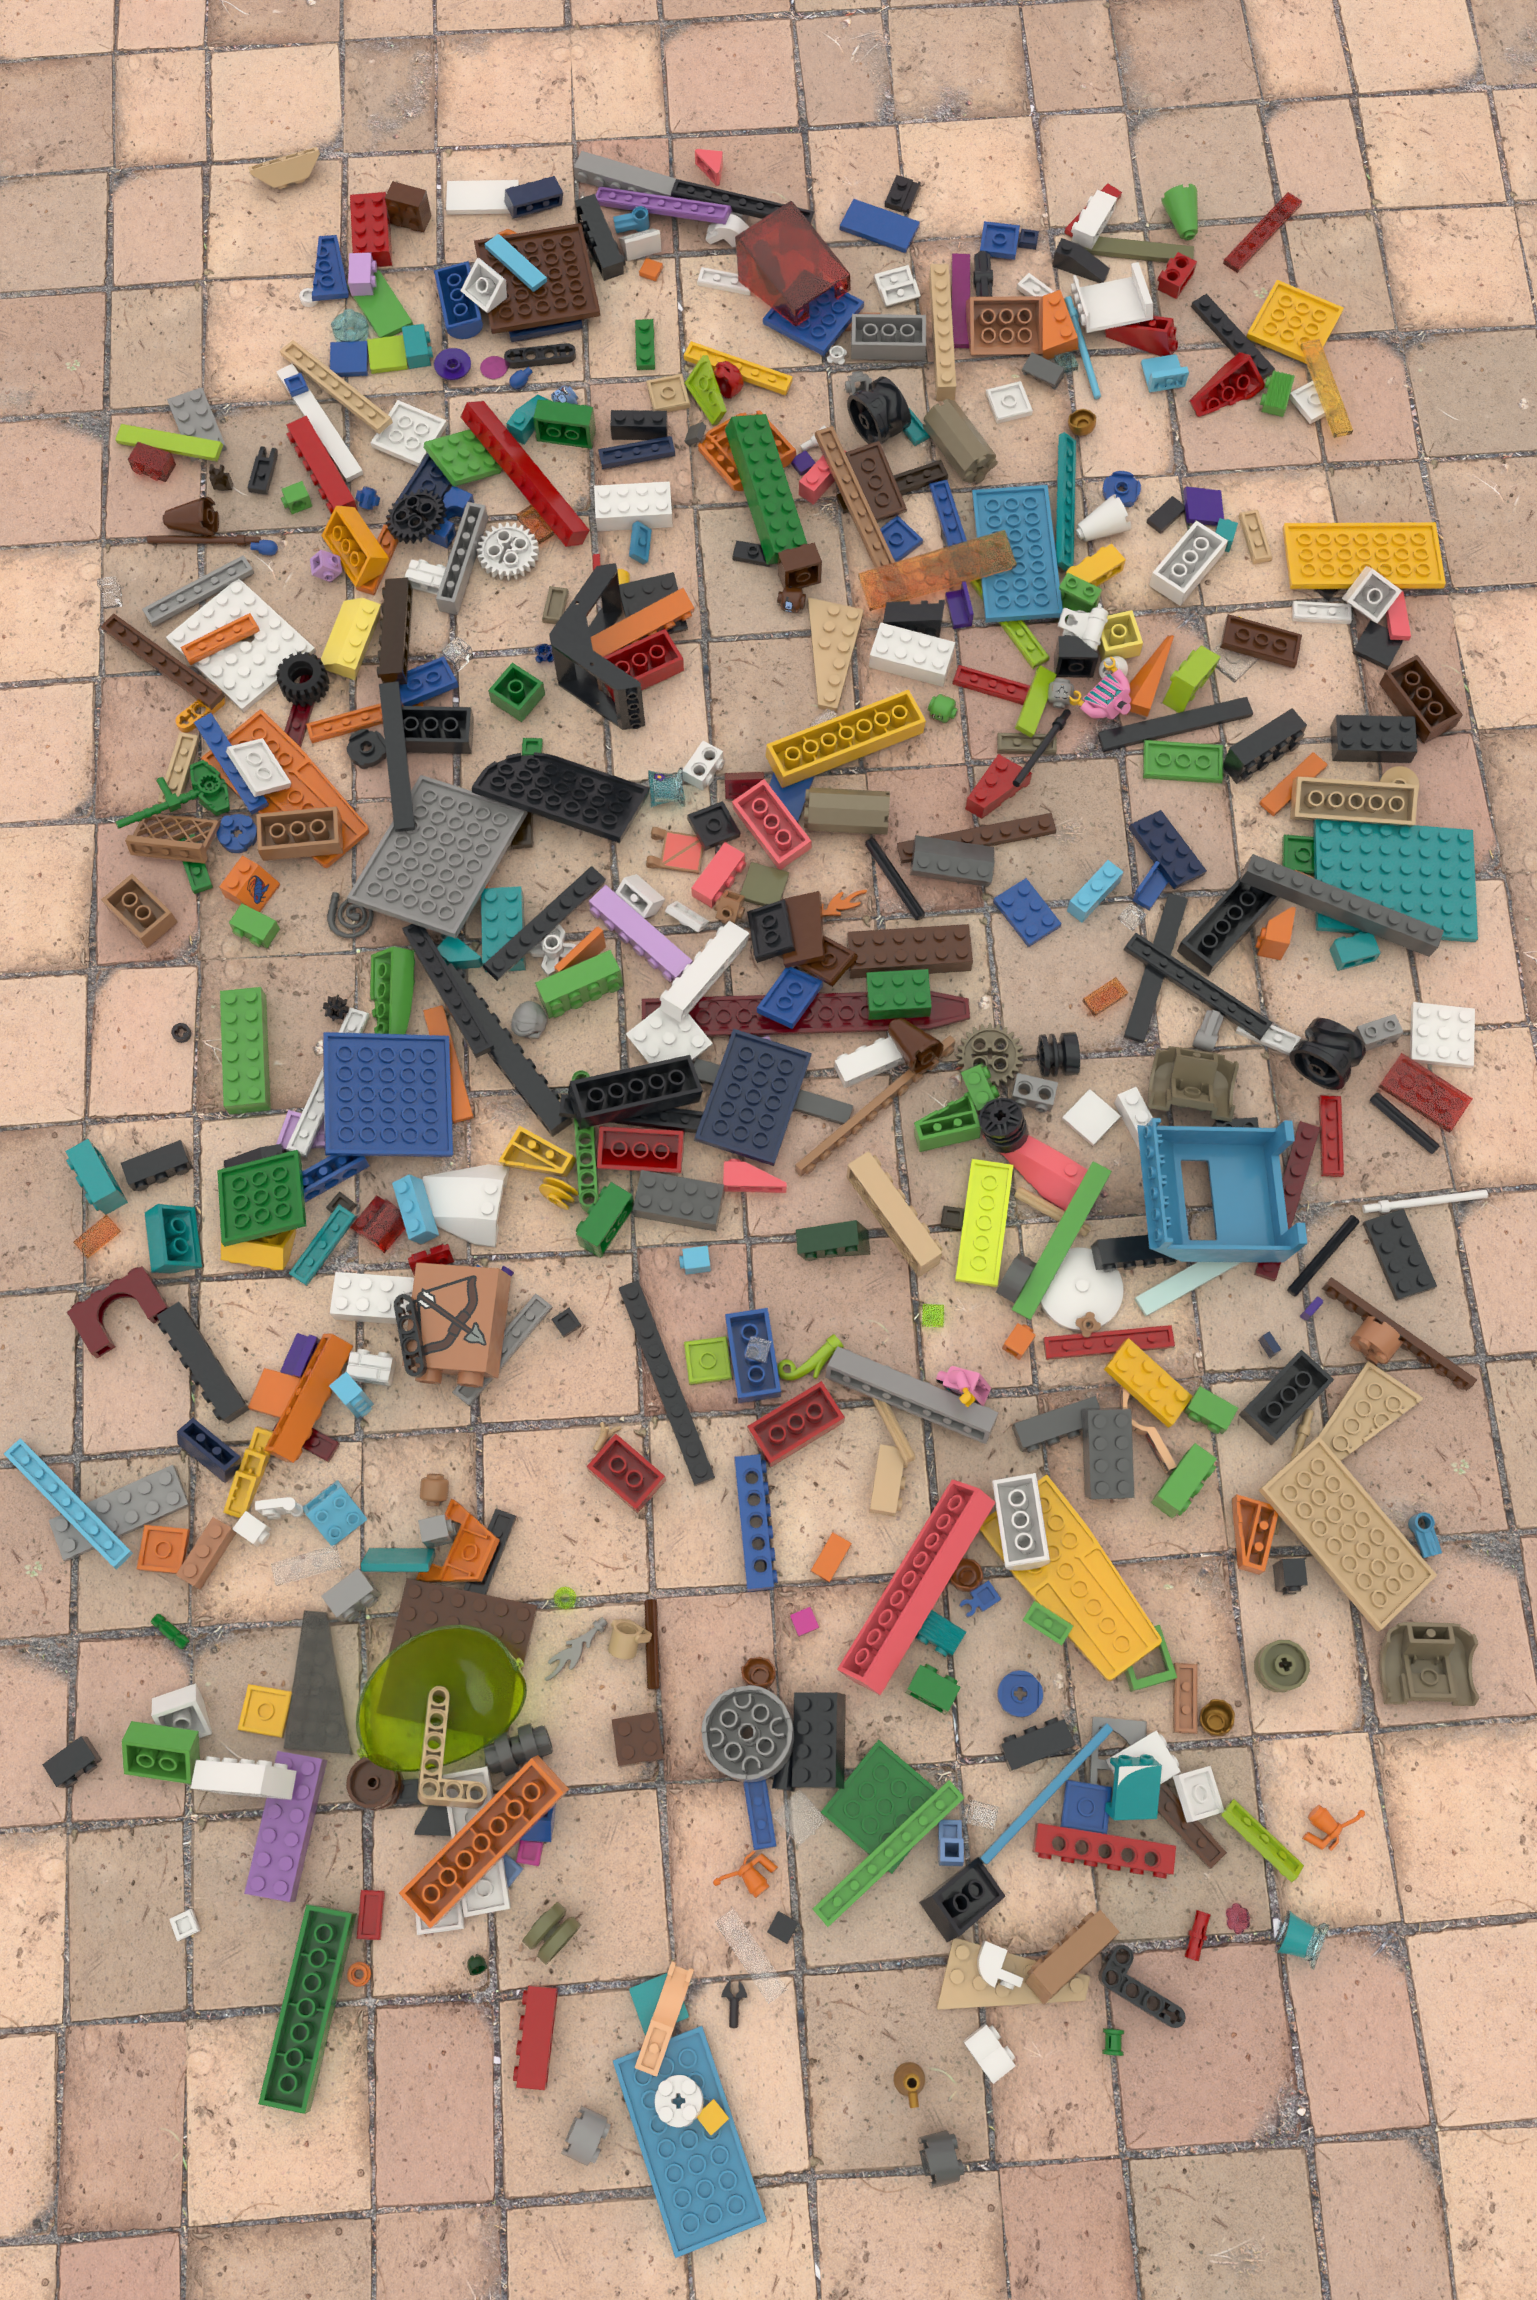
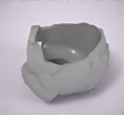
[511,1001,547,1039]

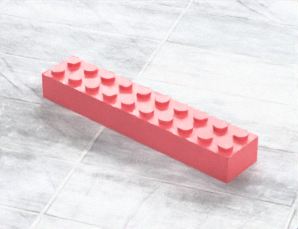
[837,1479,995,1695]

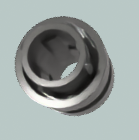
[484,1723,553,1776]

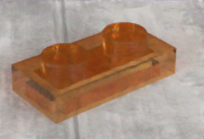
[516,505,555,544]
[1082,977,1128,1017]

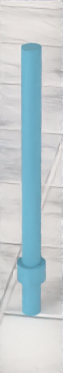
[1064,296,1101,399]

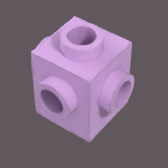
[310,550,342,582]

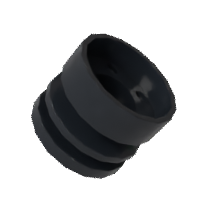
[1037,1032,1080,1077]
[979,1098,1029,1153]

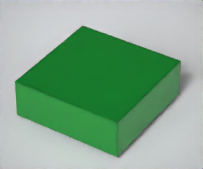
[522,738,543,756]

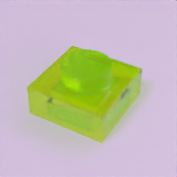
[922,1304,944,1328]

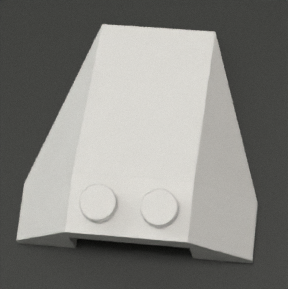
[423,1164,510,1248]

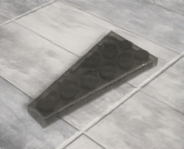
[284,1610,353,1755]

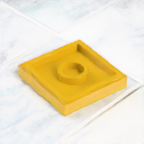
[237,1684,294,1738]

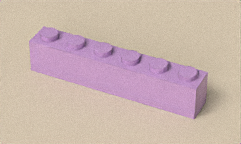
[589,885,693,982]

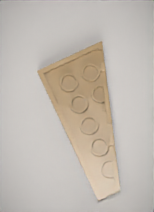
[808,597,864,712]
[1317,1361,1424,1461]
[936,1938,1090,2010]

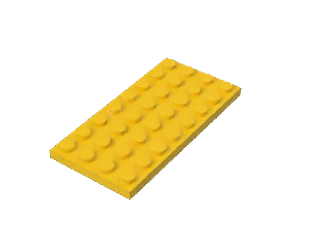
[1283,522,1446,589]

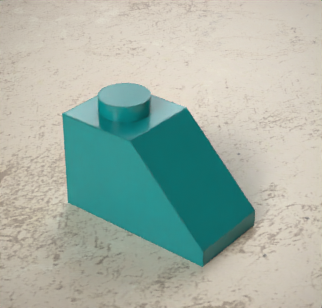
[437,936,483,969]

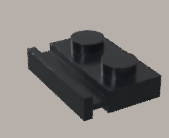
[885,175,921,214]

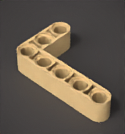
[417,1686,487,1809]

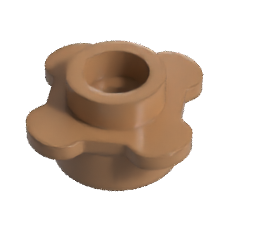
[1075,1312,1101,1337]

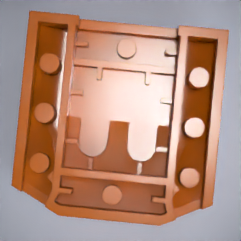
[698,410,796,492]

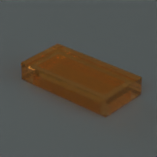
[73,1214,121,1259]

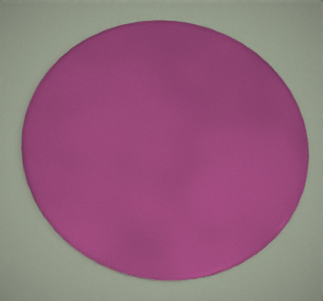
[480,356,508,379]

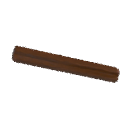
[644,1599,659,1690]

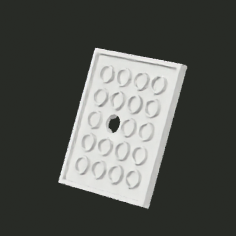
[166,579,316,713]

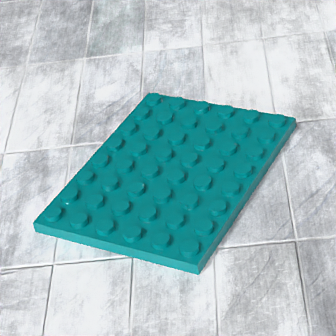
[1313,819,1478,942]

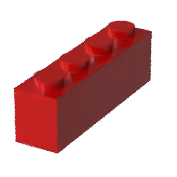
[513,1985,558,2090]

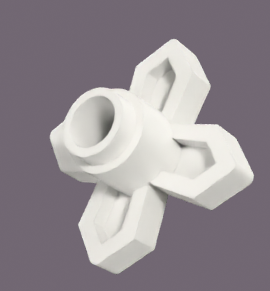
[529,924,576,977]

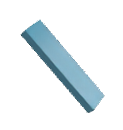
[485,234,547,292]

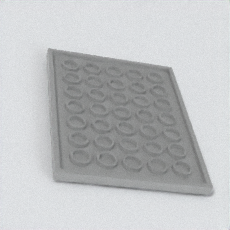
[347,775,528,938]

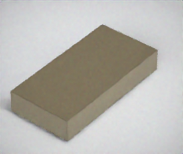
[542,586,569,624]

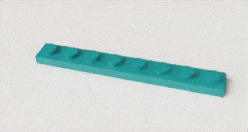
[1056,432,1076,571]

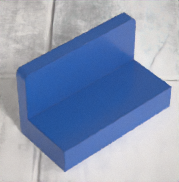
[1132,861,1169,911]

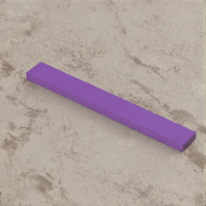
[595,187,732,225]

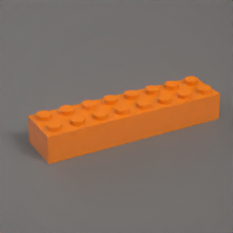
[399,1755,570,1928]

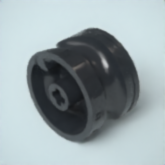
[847,376,911,445]
[1289,1018,1366,1090]

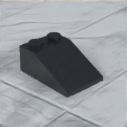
[919,1857,1006,1942]

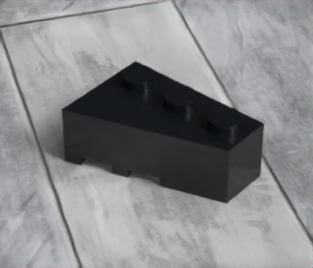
[883,600,945,638]

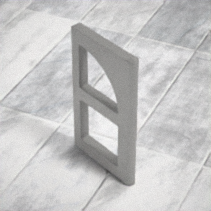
[1089,1717,1147,1785]

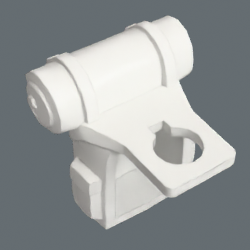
[1058,607,1108,651]

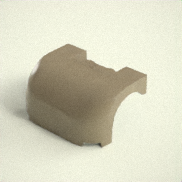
[1148,1046,1239,1122]
[1379,1622,1479,1706]

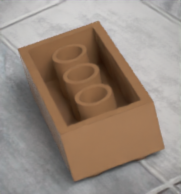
[256,806,343,861]
[1025,1910,1120,2005]

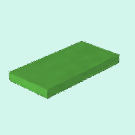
[347,270,413,338]
[1143,740,1223,783]

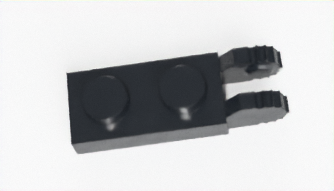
[247,446,278,495]

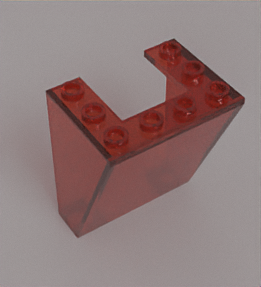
[735,201,851,327]

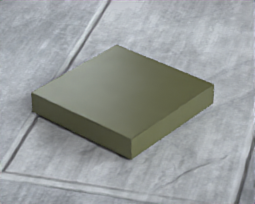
[740,862,789,906]

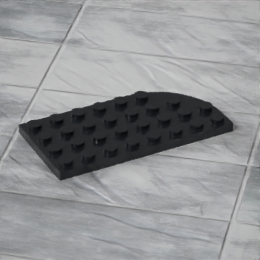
[472,752,650,843]

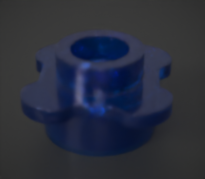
[535,644,554,663]

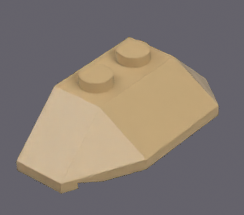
[248,147,320,189]

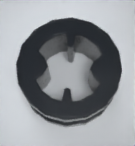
[171,1023,191,1043]

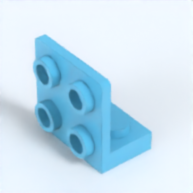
[1141,354,1189,393]
[303,1480,367,1546]

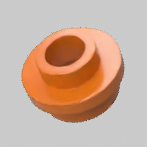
[347,1962,371,1987]

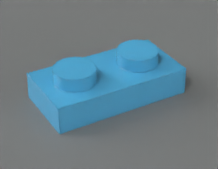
[629,521,652,565]

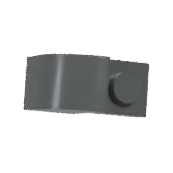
[995,1253,1037,1303]

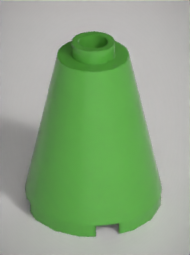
[1161,184,1198,241]

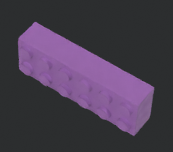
[244,1751,327,1902]

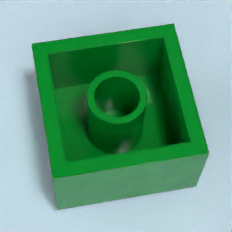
[488,662,545,722]
[905,1664,961,1715]

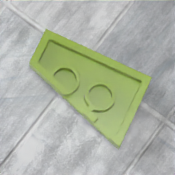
[685,355,727,425]

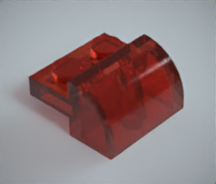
[350,1195,405,1253]

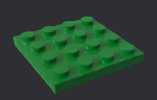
[217,1150,307,1247]
[821,1739,938,1874]

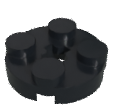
[347,729,387,769]

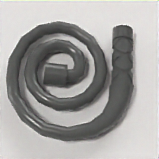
[327,892,374,938]

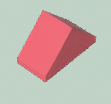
[695,149,723,186]

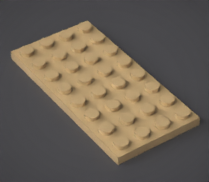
[1258,1436,1437,1632]

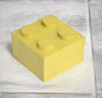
[1098,610,1143,661]

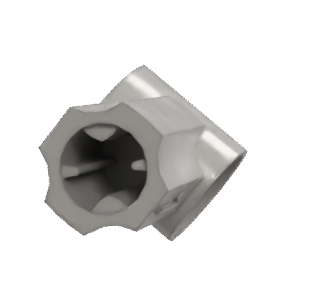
[1192,1010,1224,1053]

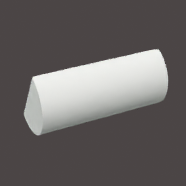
[992,1473,1050,1571]

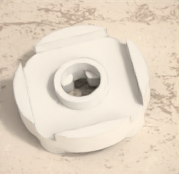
[655,2075,704,2128]

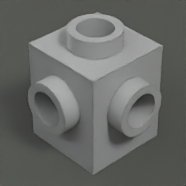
[845,371,872,395]

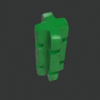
[151,1614,189,1649]

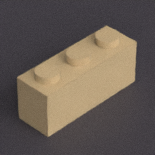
[869,1444,908,1517]

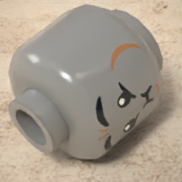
[1048,678,1074,708]

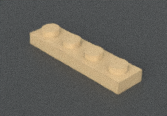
[158,732,200,804]

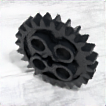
[386,489,447,544]

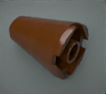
[163,496,219,536]
[888,1018,944,1074]

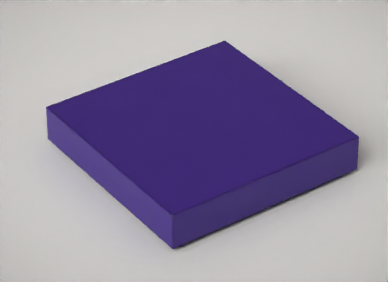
[1183,486,1224,526]

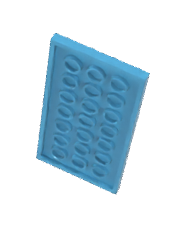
[972,485,1063,623]
[613,2026,767,2258]

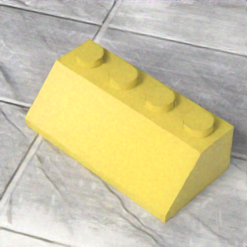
[321,598,381,680]

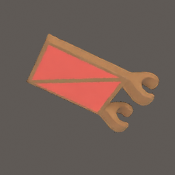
[646,827,703,874]

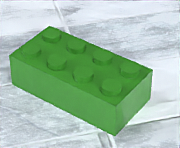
[535,950,623,1019]

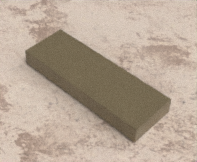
[997,733,1057,755]

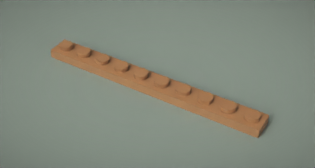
[815,426,909,602]
[795,1035,955,1177]

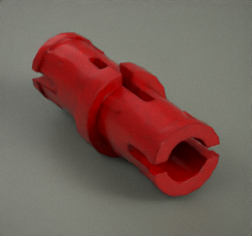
[1184,1910,1211,1962]

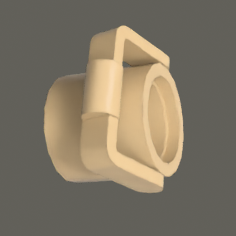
[608,1618,652,1660]

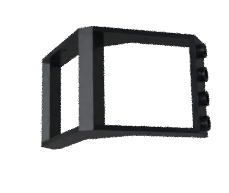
[549,563,645,730]

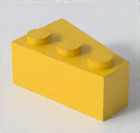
[498,1125,577,1178]

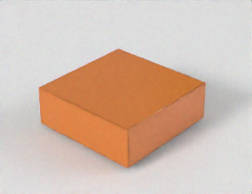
[639,258,663,281]

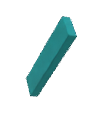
[289,1204,357,1286]

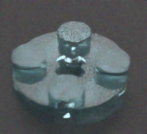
[331,309,369,342]

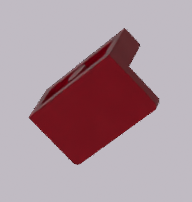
[725,772,764,799]

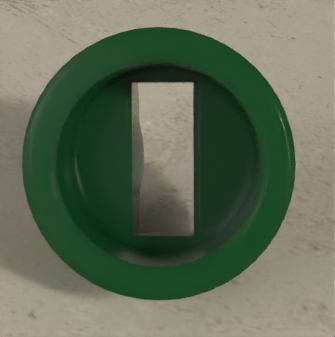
[467,1954,487,1976]

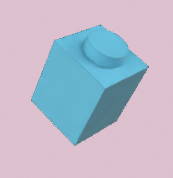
[679,1246,711,1275]

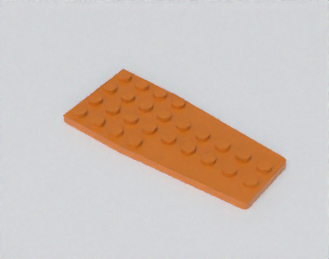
[201,709,369,868]

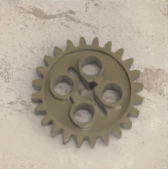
[956,1023,1024,1089]

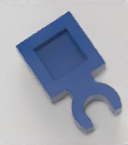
[959,1580,1001,1617]

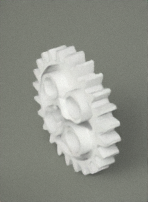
[477,522,539,580]

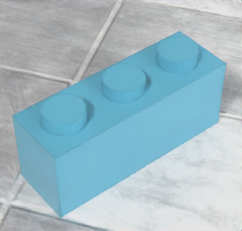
[1067,860,1124,923]
[392,1174,439,1244]
[329,1372,374,1419]

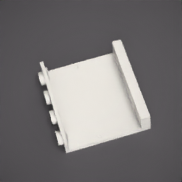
[1071,262,1153,333]

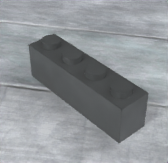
[1012,1396,1100,1453]

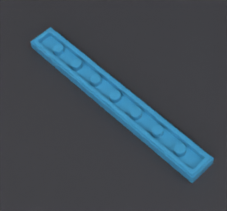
[979,1723,1113,1864]

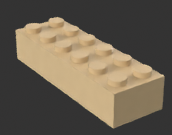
[1290,777,1419,827]
[846,1151,943,1278]

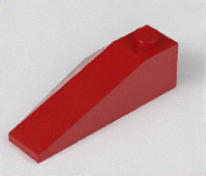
[1189,353,1265,417]

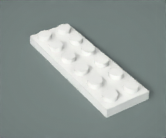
[442,1766,511,1917]

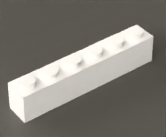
[660,921,749,1022]

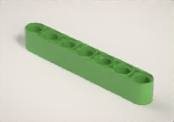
[572,1070,599,1212]

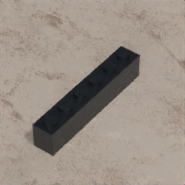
[157,1302,250,1424]

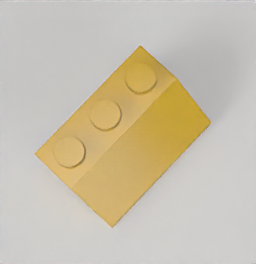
[221,1229,296,1270]

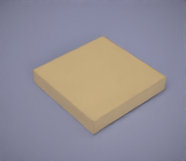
[646,374,690,412]

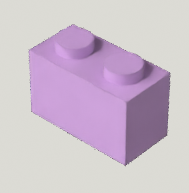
[348,253,377,296]

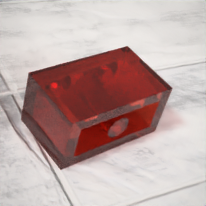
[128,442,176,482]

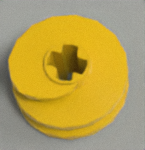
[539,1177,579,1210]

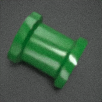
[1102,2028,1124,2056]

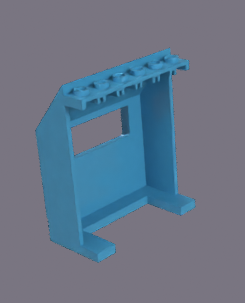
[1137,1118,1308,1263]

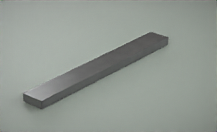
[694,1058,853,1125]

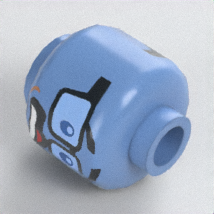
[551,385,579,405]

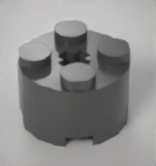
[918,2130,965,2189]

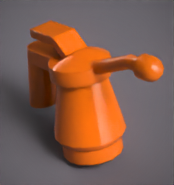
[1302,1805,1365,1851]
[713,1851,778,1898]

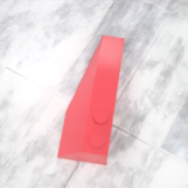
[983,1134,1088,1211]

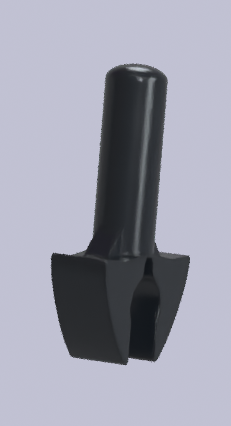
[721,1980,747,2029]

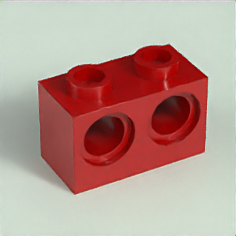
[1157,252,1197,299]

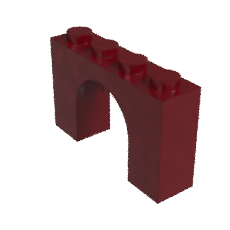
[67,1266,169,1358]

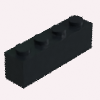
[1091,1235,1177,1272]

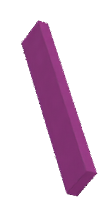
[951,253,970,349]

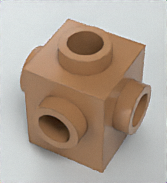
[714,890,745,924]

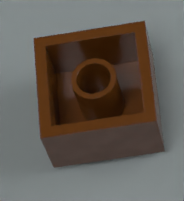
[385,181,432,233]
[778,542,822,589]
[612,1712,665,1767]

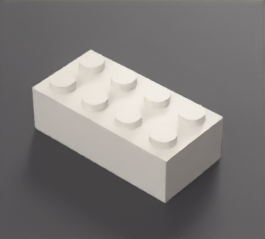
[594,482,673,531]
[1149,521,1228,606]
[869,623,955,687]
[330,1272,414,1325]
[191,1756,297,1800]

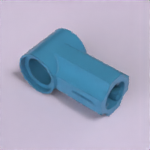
[613,206,650,233]
[1408,1512,1442,1558]

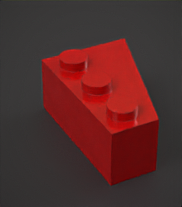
[965,754,1032,819]

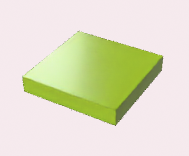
[367,335,408,374]
[684,1336,732,1385]

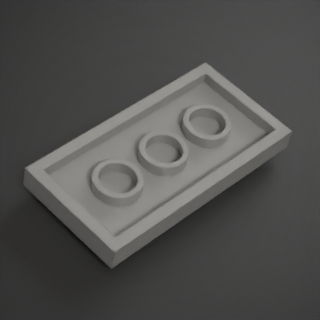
[167,387,227,462]

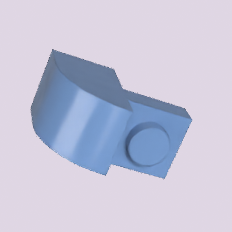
[938,1820,964,1866]

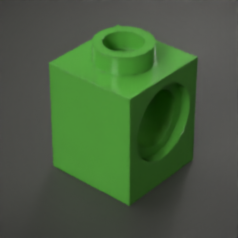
[281,481,313,515]

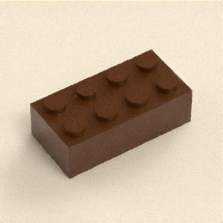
[1379,655,1463,744]

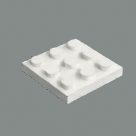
[370,400,447,467]
[1409,1002,1475,1069]
[626,1006,713,1064]

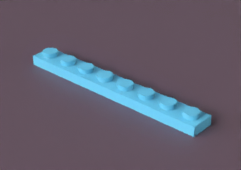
[4,1438,133,1570]

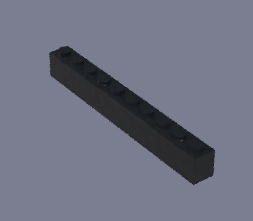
[448,963,573,1137]

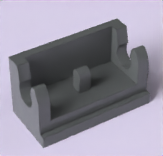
[1022,352,1064,390]

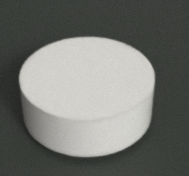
[299,288,318,307]

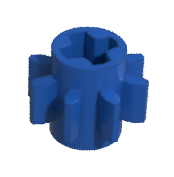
[355,486,380,510]

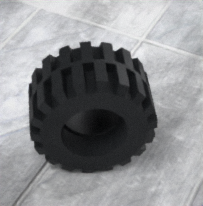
[276,652,330,707]

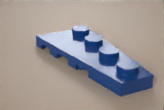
[312,235,349,301]

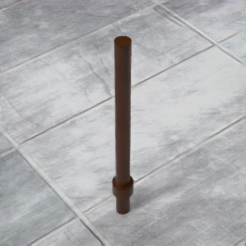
[147,535,261,546]

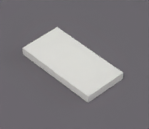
[446,180,519,215]

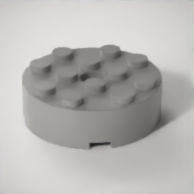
[701,1685,794,1782]

